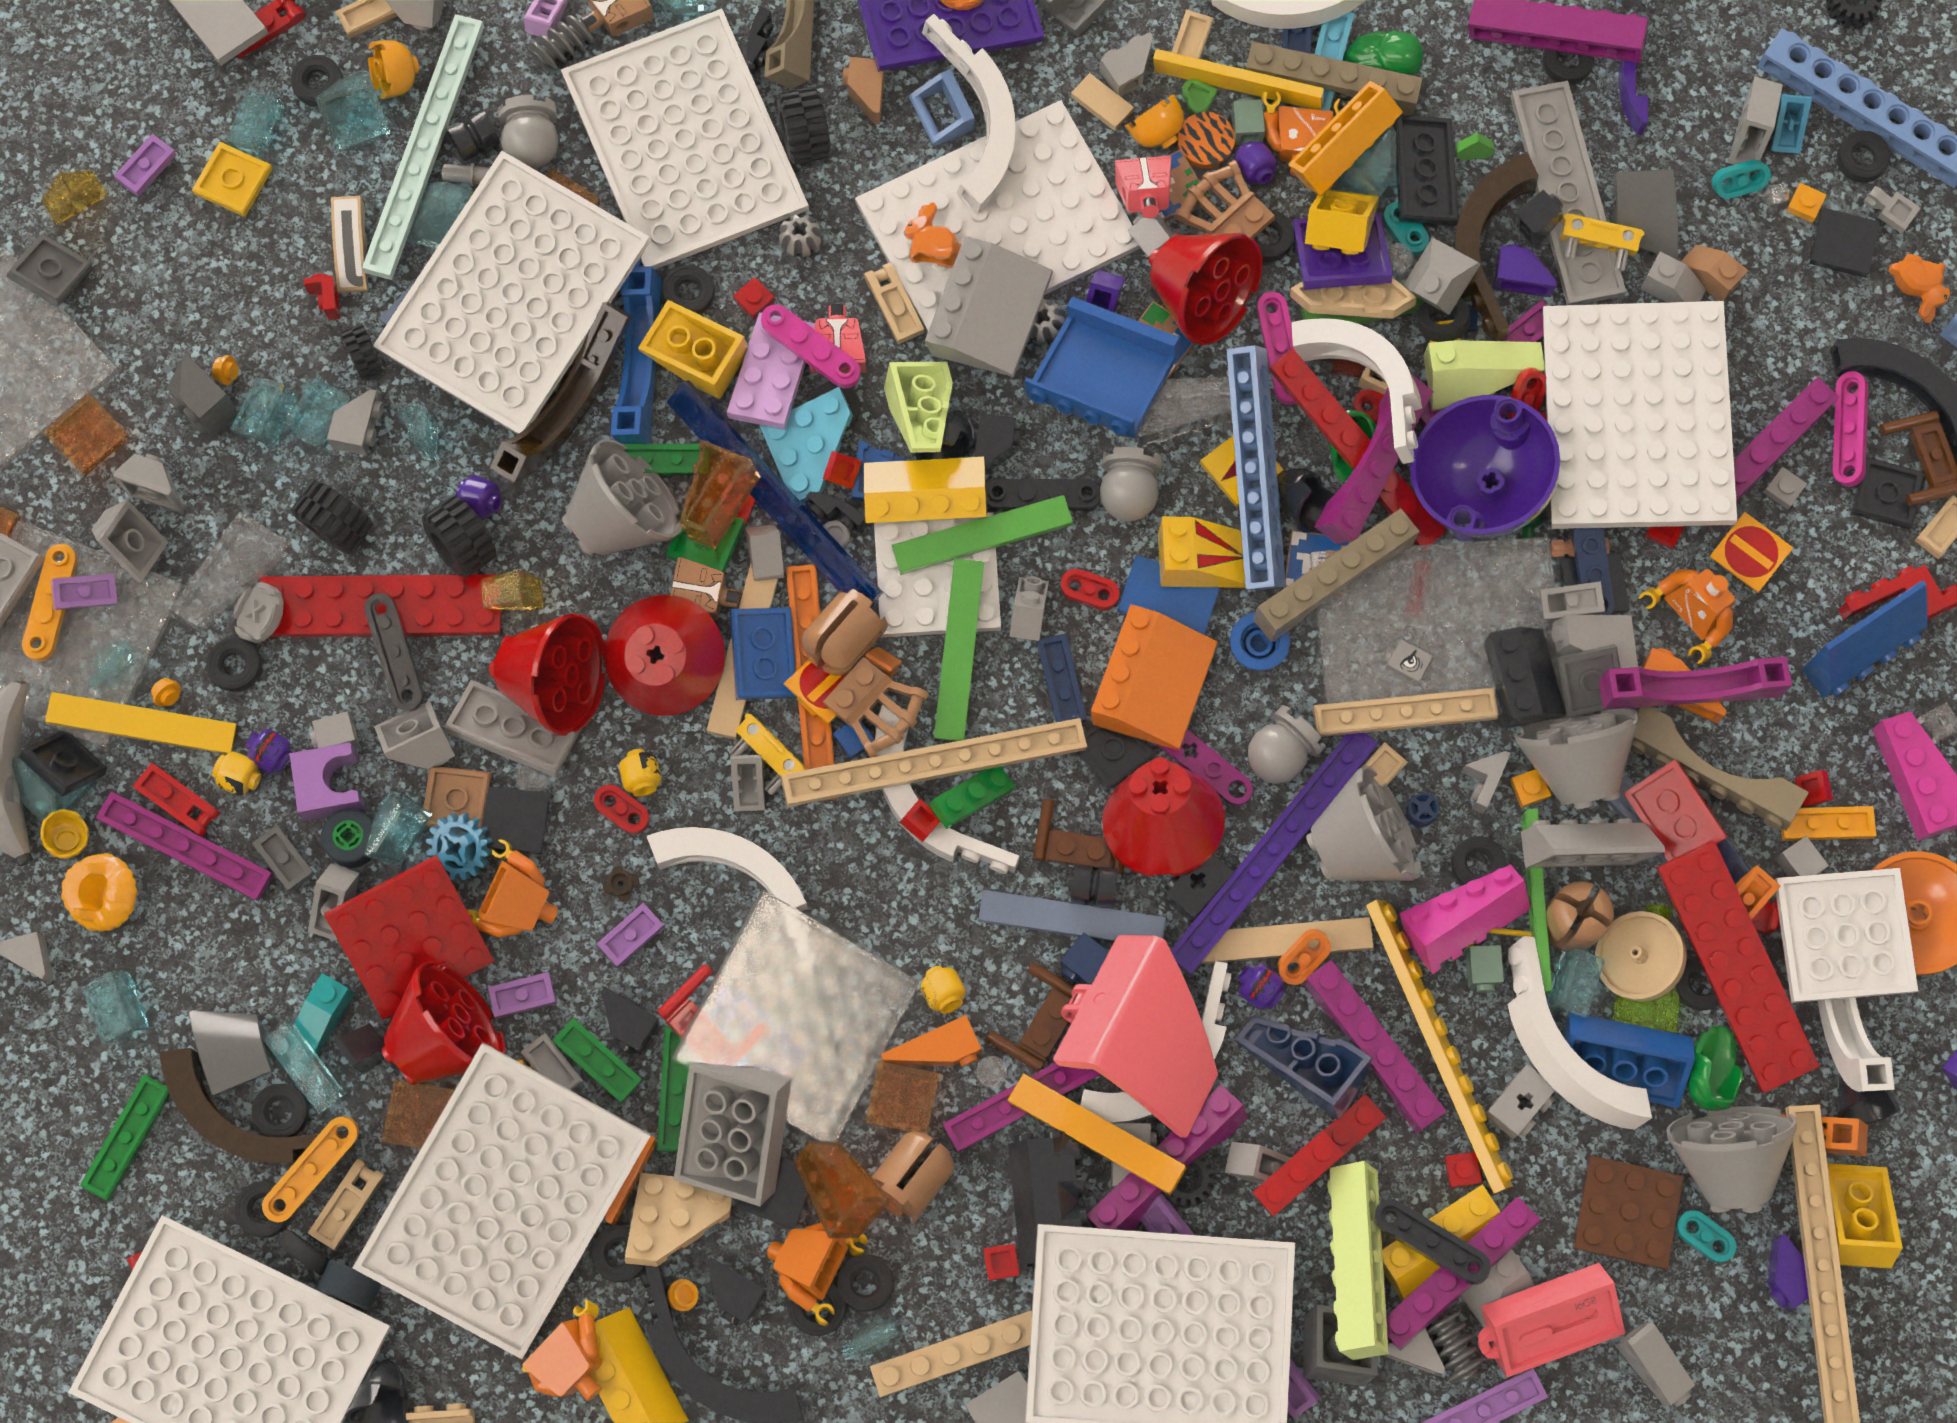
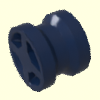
[1406,793,1439,828]

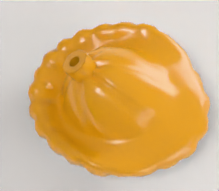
[61,853,138,932]

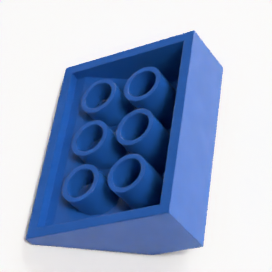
[1802,580,1928,699]

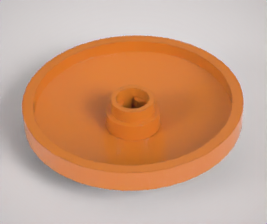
[1872,851,1957,976]

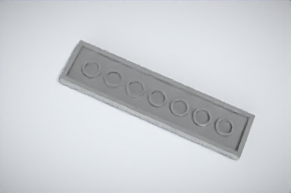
[1510,81,1626,305]

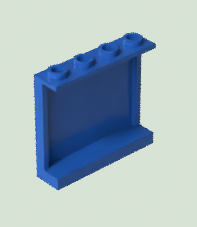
[1025,297,1180,438]

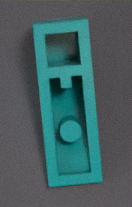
[278,973,355,1075]

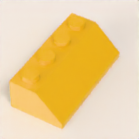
[864,457,987,523]
[1382,1184,1501,1302]
[591,1307,689,1423]

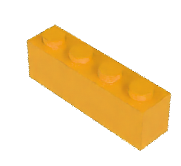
[1288,81,1403,196]

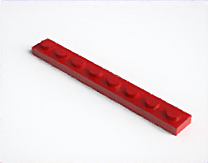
[1268,348,1446,551]

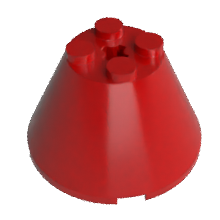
[1149,233,1262,346]
[604,595,726,716]
[489,613,607,736]
[1102,757,1225,877]
[381,961,505,1085]

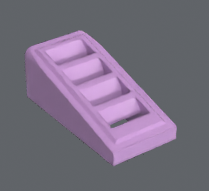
[524,0,569,38]

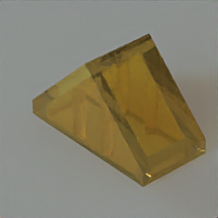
[41,170,108,225]
[481,570,544,610]

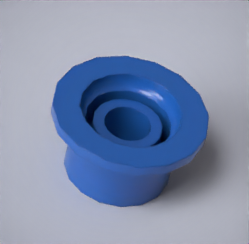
[1229,613,1290,671]

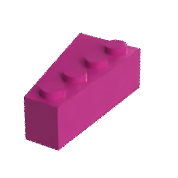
[1872,711,1957,842]
[1400,865,1531,975]

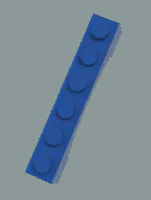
[611,266,662,444]

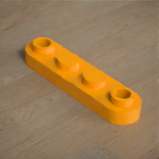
[22,544,78,662]
[262,1116,359,1222]

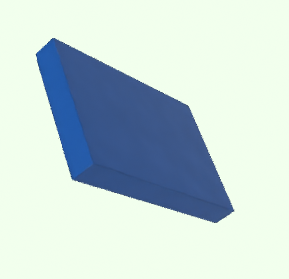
[1117,555,1220,635]
[730,607,797,700]

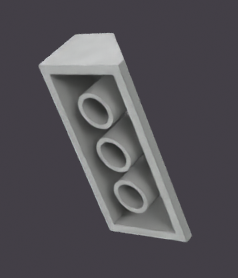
[1521,818,1665,868]

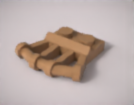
[1174,160,1275,239]
[823,657,929,758]

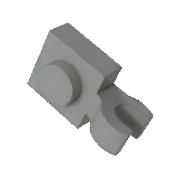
[1863,186,1920,234]

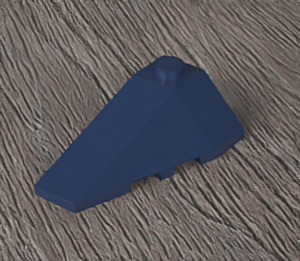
[1235,1016,1372,1120]

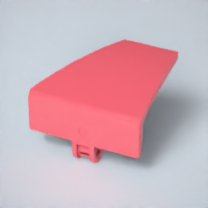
[1053,935,1218,1138]

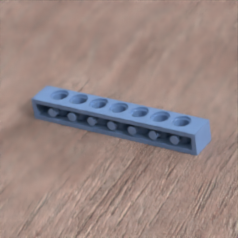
[1757,28,1957,188]
[1226,345,1286,591]

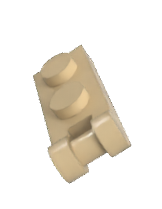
[864,262,925,345]
[308,1158,386,1251]

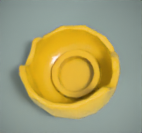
[40,809,89,859]

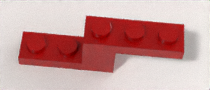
[1838,565,1957,621]
[1252,1094,1387,1217]

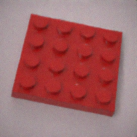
[324,855,495,1020]

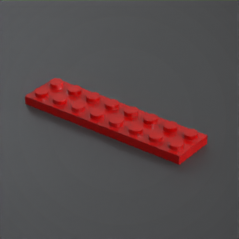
[260,574,503,638]
[1656,840,1820,1093]

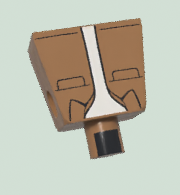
[580,0,654,36]
[670,557,741,620]

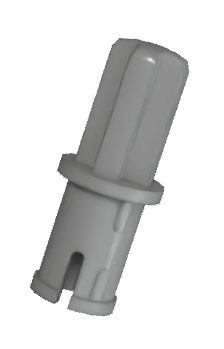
[442,163,490,186]

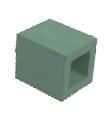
[1231,97,1265,145]
[1465,945,1504,993]

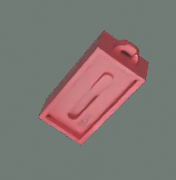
[1477,1263,1626,1378]

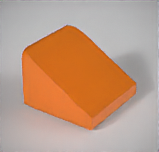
[865,647,902,679]

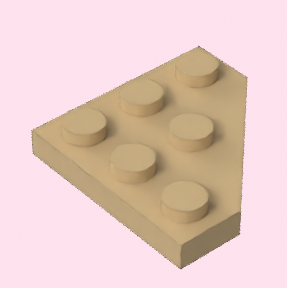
[1290,277,1416,319]
[625,1173,733,1267]

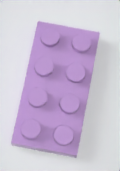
[727,312,815,430]

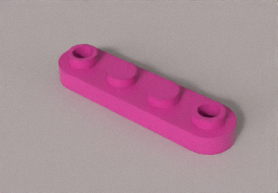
[1257,292,1297,405]
[761,305,860,389]
[1833,371,1869,487]

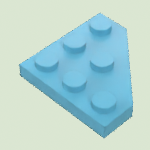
[759,387,853,506]

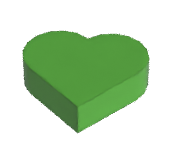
[1182,79,1218,115]
[1456,133,1495,160]

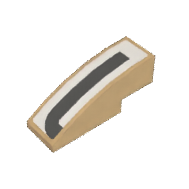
[331,196,368,293]

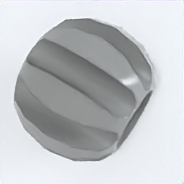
[778,213,822,258]
[1029,299,1066,344]

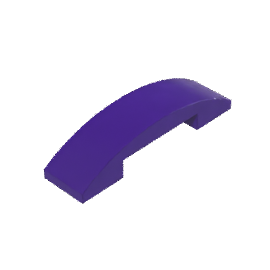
[1618,16,1648,135]

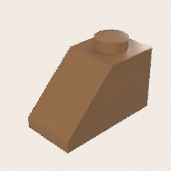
[843,57,885,125]
[1681,245,1748,301]

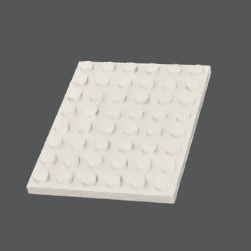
[561,9,809,270]
[855,100,1141,333]
[373,151,651,434]
[1542,301,1737,529]
[353,1042,650,1359]
[68,1215,391,1423]
[1025,1224,1295,1423]

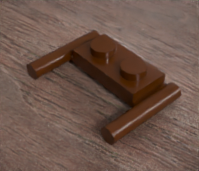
[1879,410,1957,506]
[1033,799,1125,874]
[985,962,1074,1072]

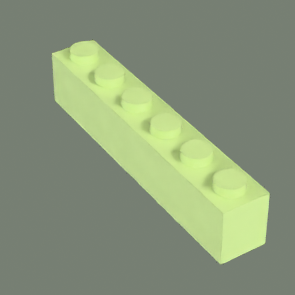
[1327,1161,1388,1360]

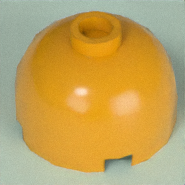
[368,40,419,99]
[1125,94,1184,149]

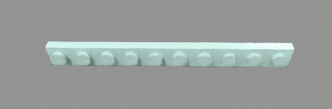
[362,14,484,280]

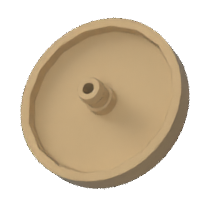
[1595,911,1687,1002]

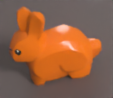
[904,202,962,268]
[1888,254,1950,323]

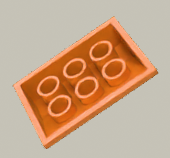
[1091,604,1218,751]

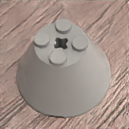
[562,439,682,555]
[1514,708,1638,809]
[1306,765,1422,881]
[1666,1106,1797,1213]

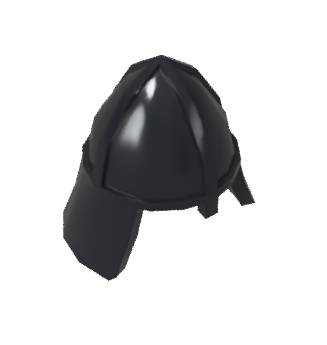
[915,410,975,460]
[1278,468,1334,533]
[1837,1075,1901,1124]
[345,1358,409,1423]

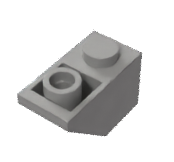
[1100,32,1153,97]
[327,389,384,456]
[1009,576,1049,641]

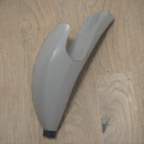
[0,681,33,866]

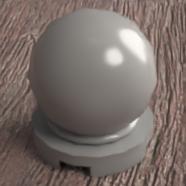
[498,95,559,170]
[1100,447,1162,522]
[1248,705,1326,784]

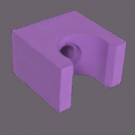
[289,742,366,821]

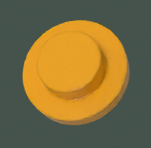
[212,355,239,385]
[151,678,181,707]
[667,1279,698,1312]

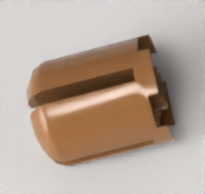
[802,589,888,676]
[1546,881,1614,953]
[865,1131,955,1224]

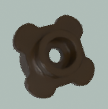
[603,866,639,902]

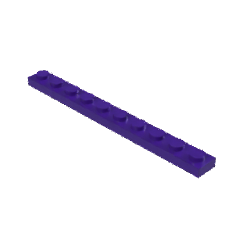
[1171,733,1378,976]

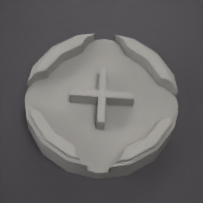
[234,582,284,643]

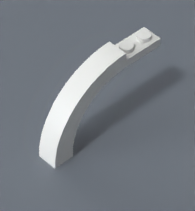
[1212,0,1366,29]
[922,14,1015,215]
[1292,318,1422,464]
[875,705,1019,874]
[647,827,821,974]
[1507,936,1652,1130]
[1080,961,1231,1124]
[1818,998,1895,1092]

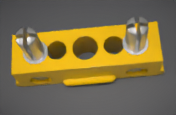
[1559,213,1645,271]
[729,714,808,795]

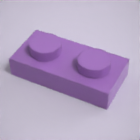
[114,134,177,197]
[50,573,118,610]
[597,903,664,968]
[488,972,557,1019]

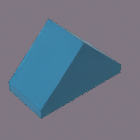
[1770,94,1812,154]

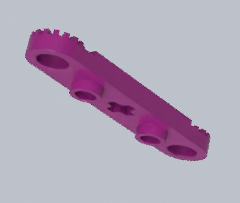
[1154,729,1253,807]

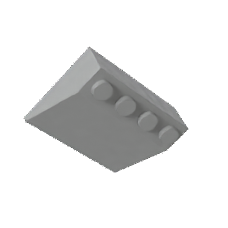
[925,236,1053,377]
[674,1063,792,1206]

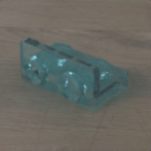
[227,90,283,155]
[285,375,352,449]
[231,377,298,448]
[397,403,439,460]
[1547,948,1604,1017]
[82,971,149,1045]

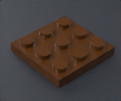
[1572,1155,1684,1270]

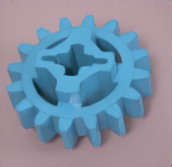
[426,813,493,880]

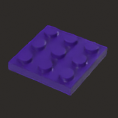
[1293,213,1393,290]

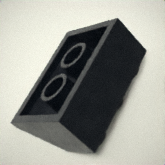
[1484,627,1566,728]

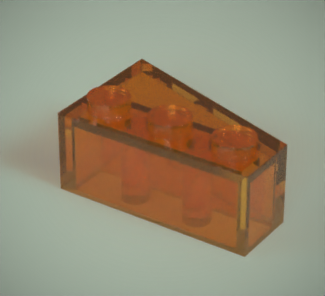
[679,440,760,550]
[794,1141,892,1238]

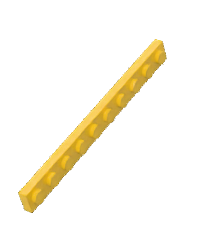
[1366,900,1513,1194]

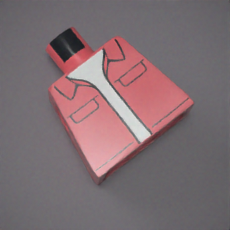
[1115,156,1171,219]
[809,304,866,374]

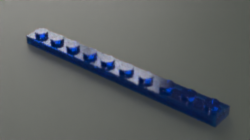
[667,380,884,608]

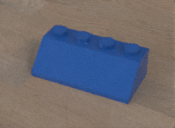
[1562,1012,1695,1108]

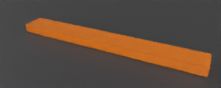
[786,564,838,801]

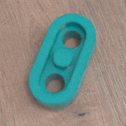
[1711,160,1771,199]
[1383,202,1429,257]
[1676,1210,1736,1263]

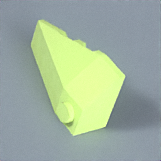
[1423,340,1545,411]
[884,362,953,453]

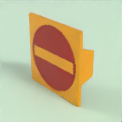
[1709,512,1793,593]
[783,660,848,724]

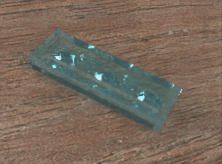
[264,1020,346,1115]

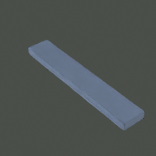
[978,890,1166,942]

